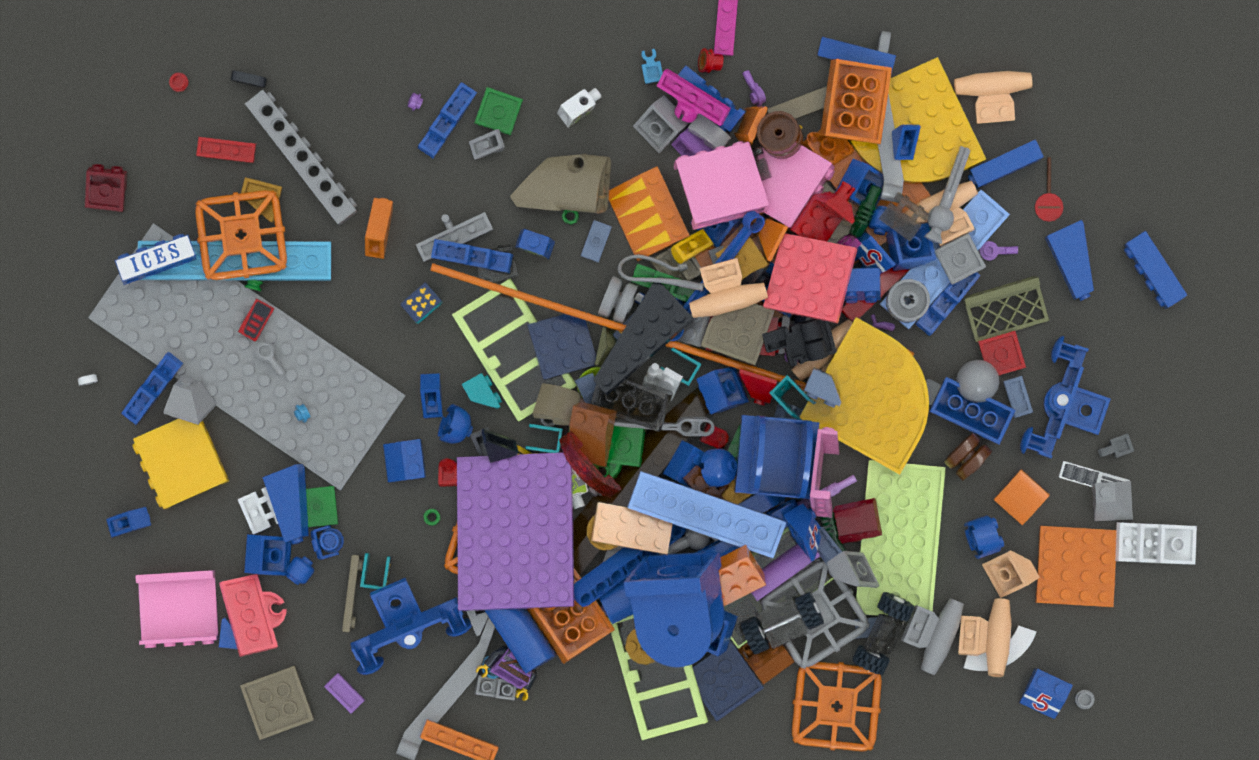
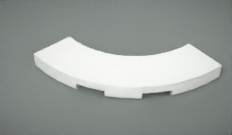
[963,626,1036,671]

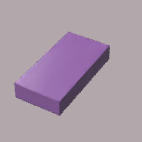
[324,673,365,714]

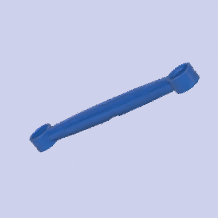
[671,211,765,341]

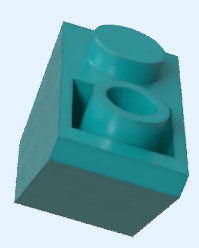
[462,373,502,409]

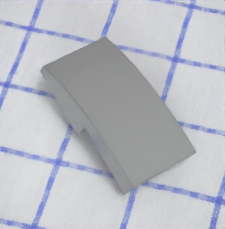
[688,114,731,149]
[474,675,517,700]

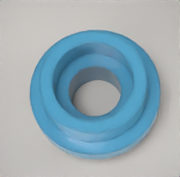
[294,404,310,423]

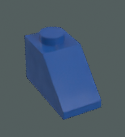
[420,373,443,418]
[106,507,151,537]

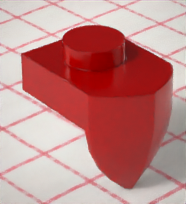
[699,423,729,449]
[438,458,457,487]

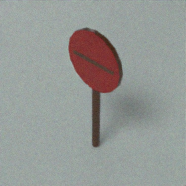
[1035,157,1064,222]

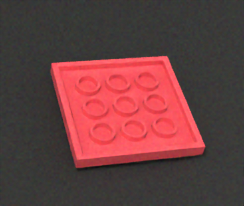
[763,233,857,323]

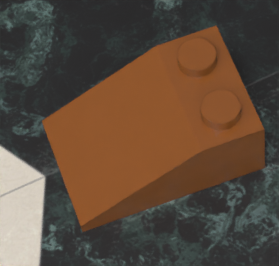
[570,402,617,467]

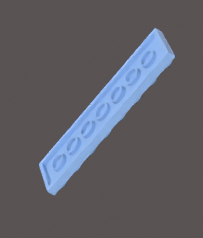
[879,190,1010,330]
[627,471,786,558]

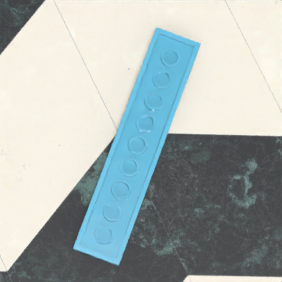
[138,241,331,281]

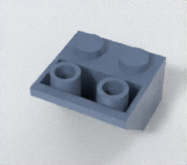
[804,367,841,408]

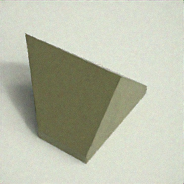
[595,327,617,366]

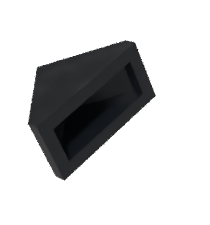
[481,429,519,463]

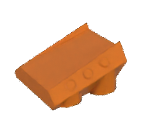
[734,106,768,146]
[802,130,854,165]

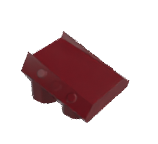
[833,498,882,544]

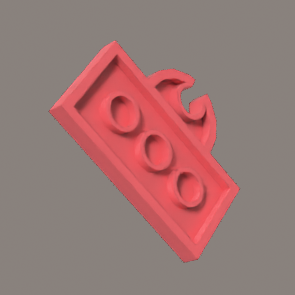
[219,574,287,657]

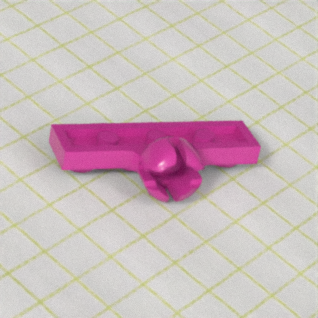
[657,69,731,126]

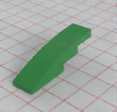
[631,264,710,302]

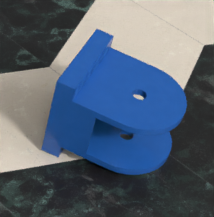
[734,415,819,499]
[624,552,725,667]

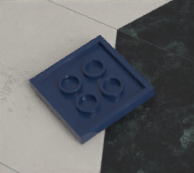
[527,309,596,380]
[684,640,764,721]

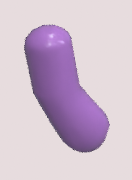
[871,314,895,331]

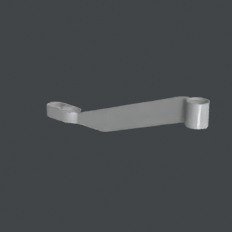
[877,31,904,203]
[540,417,714,436]
[396,617,496,760]

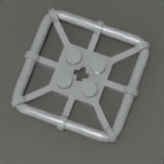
[760,561,870,669]

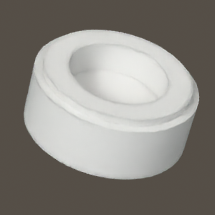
[78,374,98,386]

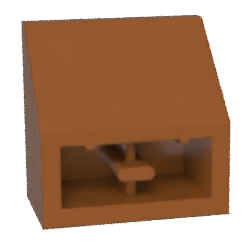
[738,627,794,685]

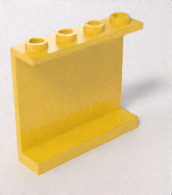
[132,419,229,509]

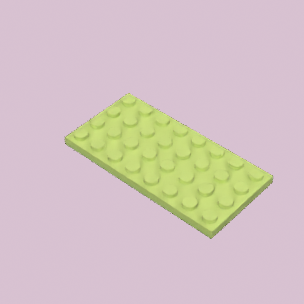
[854,460,946,617]

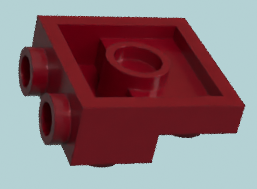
[85,164,127,212]

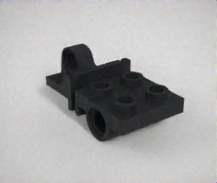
[762,318,837,366]

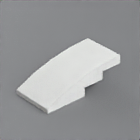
[1115,522,1197,564]

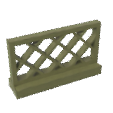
[962,276,1049,342]

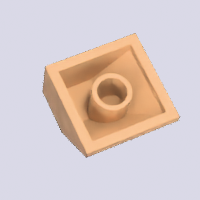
[982,550,1040,598]

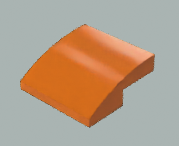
[994,469,1050,525]

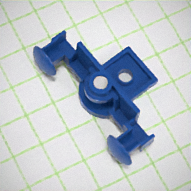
[1020,336,1111,459]
[350,578,472,675]

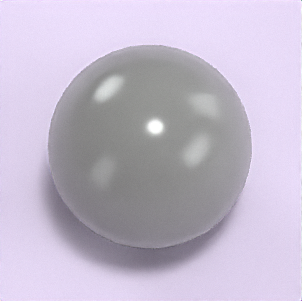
[956,360,999,403]

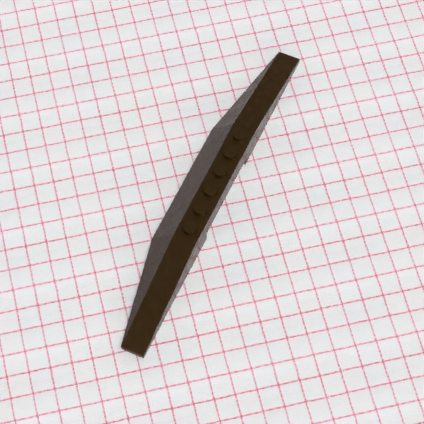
[573,387,709,576]

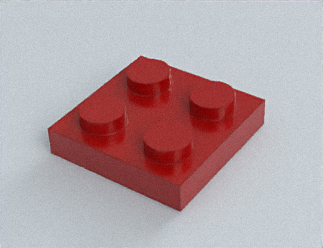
[978,331,1026,375]

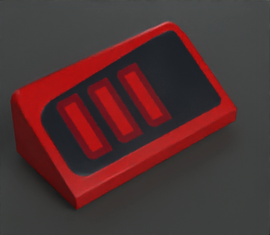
[238,299,275,342]

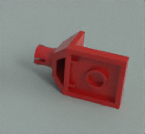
[790,181,855,242]

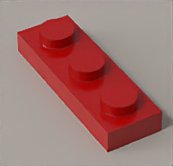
[196,137,256,163]

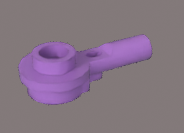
[742,70,766,106]
[979,241,1018,260]

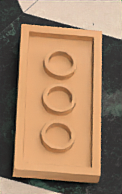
[591,502,672,555]

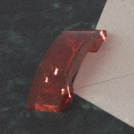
[559,431,622,498]

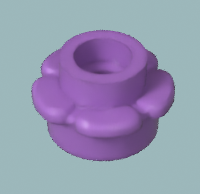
[407,93,423,111]

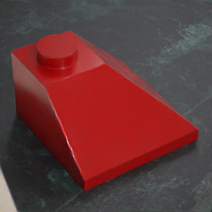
[738,369,777,406]

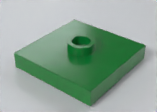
[474,87,523,136]
[306,486,339,527]

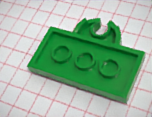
[566,426,645,482]

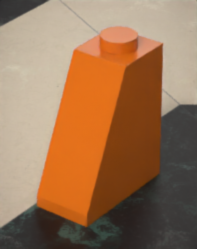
[365,198,393,259]

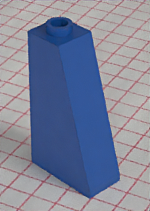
[968,139,1044,189]
[1045,220,1094,301]
[262,464,309,545]

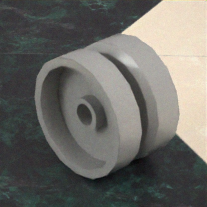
[598,276,638,324]
[886,279,930,323]

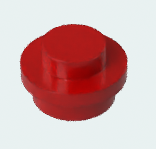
[169,73,189,92]

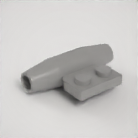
[901,598,964,675]

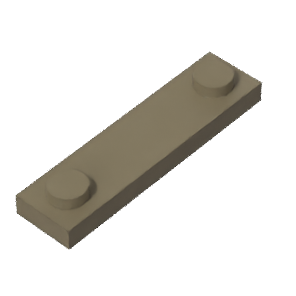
[767,86,827,119]
[342,555,364,632]

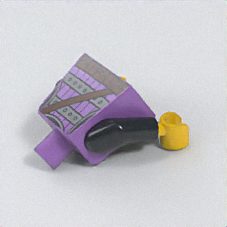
[475,646,537,701]

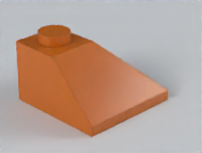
[758,219,788,264]

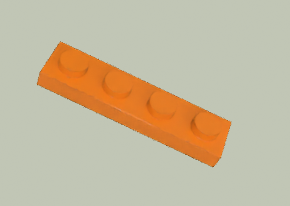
[420,719,499,760]

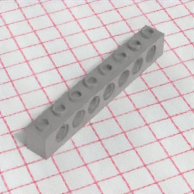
[245,90,358,226]

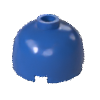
[438,404,473,444]
[701,449,737,488]

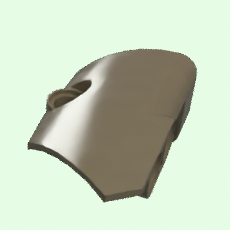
[510,153,611,213]

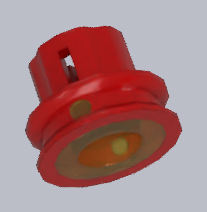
[698,48,724,74]

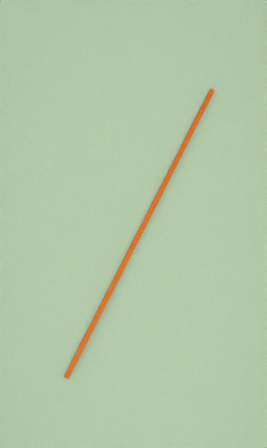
[430,263,807,389]

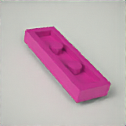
[714,0,738,56]

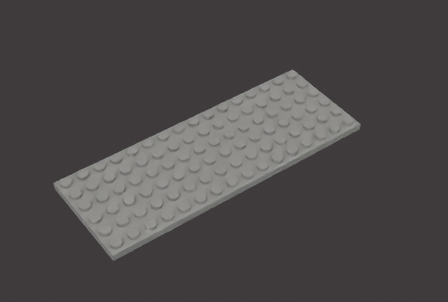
[88,223,406,491]

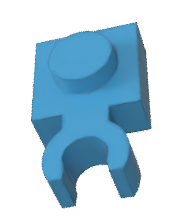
[641,49,663,84]

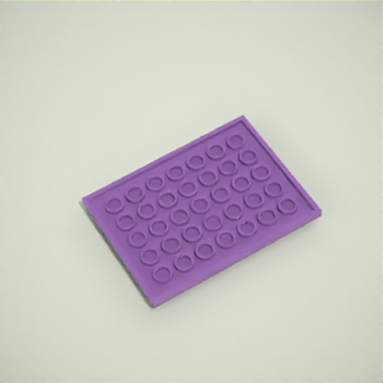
[457,452,574,611]

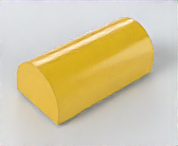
[671,229,713,264]

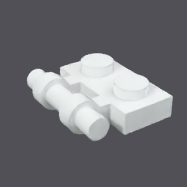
[643,363,683,401]
[238,487,278,535]

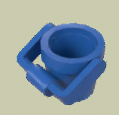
[311,525,344,560]

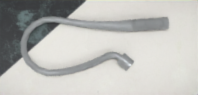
[618,254,704,291]

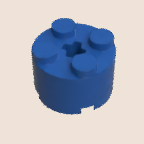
[964,515,1004,559]

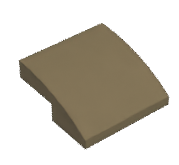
[650,246,701,281]
[533,383,581,426]

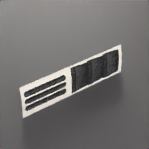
[1059,461,1130,487]

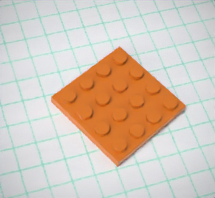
[1036,526,1117,607]

